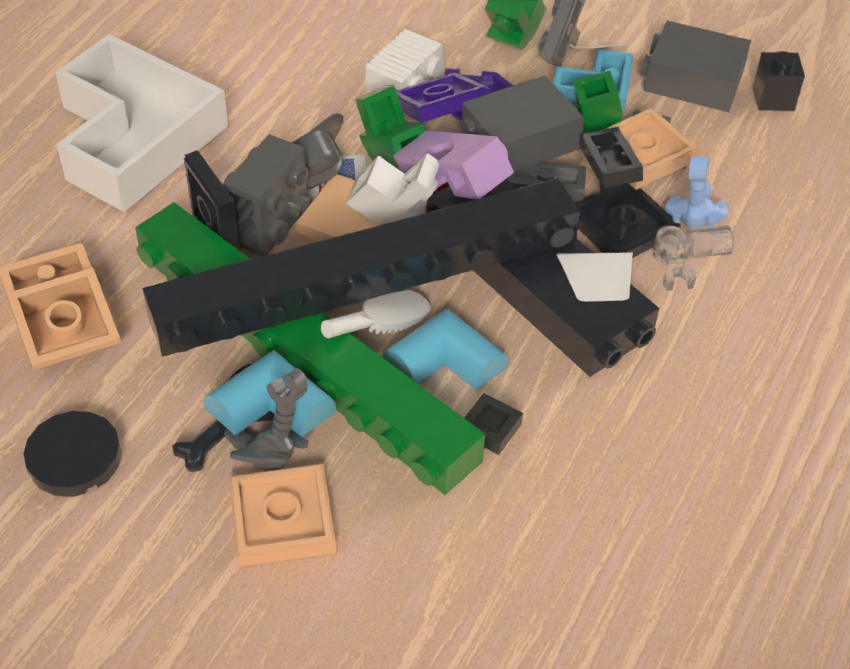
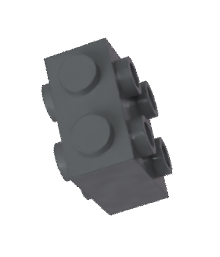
[223,134,310,256]

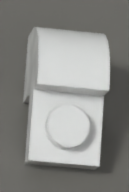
[346,153,439,224]

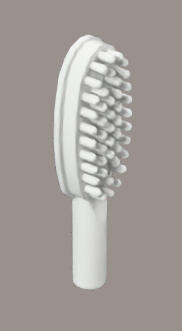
[321,290,431,338]

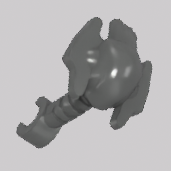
[224,368,308,470]

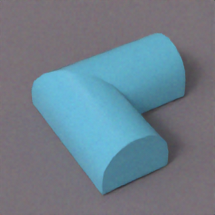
[553,49,633,112]
[383,308,508,391]
[204,350,336,437]

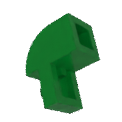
[485,0,546,49]
[573,71,622,133]
[355,85,425,170]

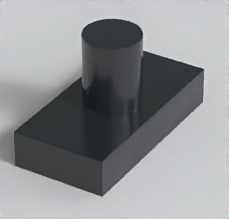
[580,127,643,196]

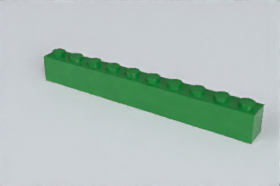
[135,202,485,495]

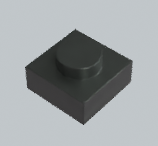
[464,393,523,455]

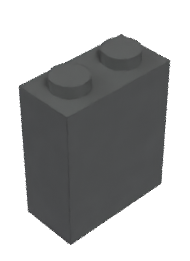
[641,20,752,112]
[459,76,584,172]

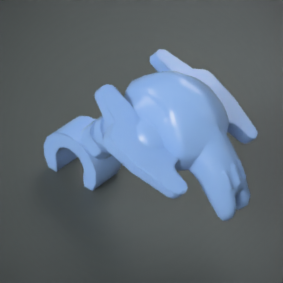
[665,155,729,230]

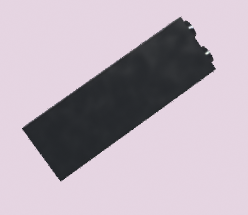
[426,179,659,377]

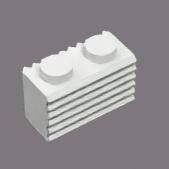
[365,28,445,93]

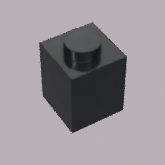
[753,51,805,111]

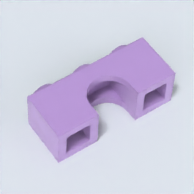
[393,130,514,200]

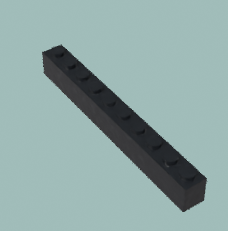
[142,178,580,357]

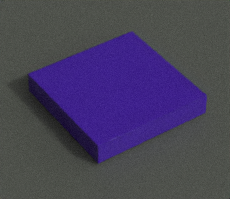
[396,73,490,123]

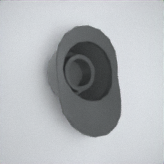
[292,113,343,189]

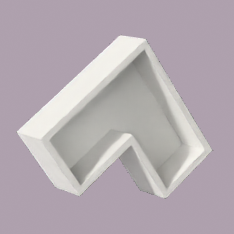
[55,34,228,212]

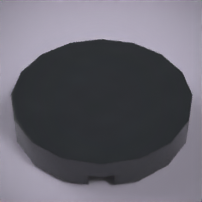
[23,411,122,497]

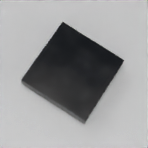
[184,150,240,251]
[576,184,681,258]

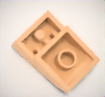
[0,243,121,370]

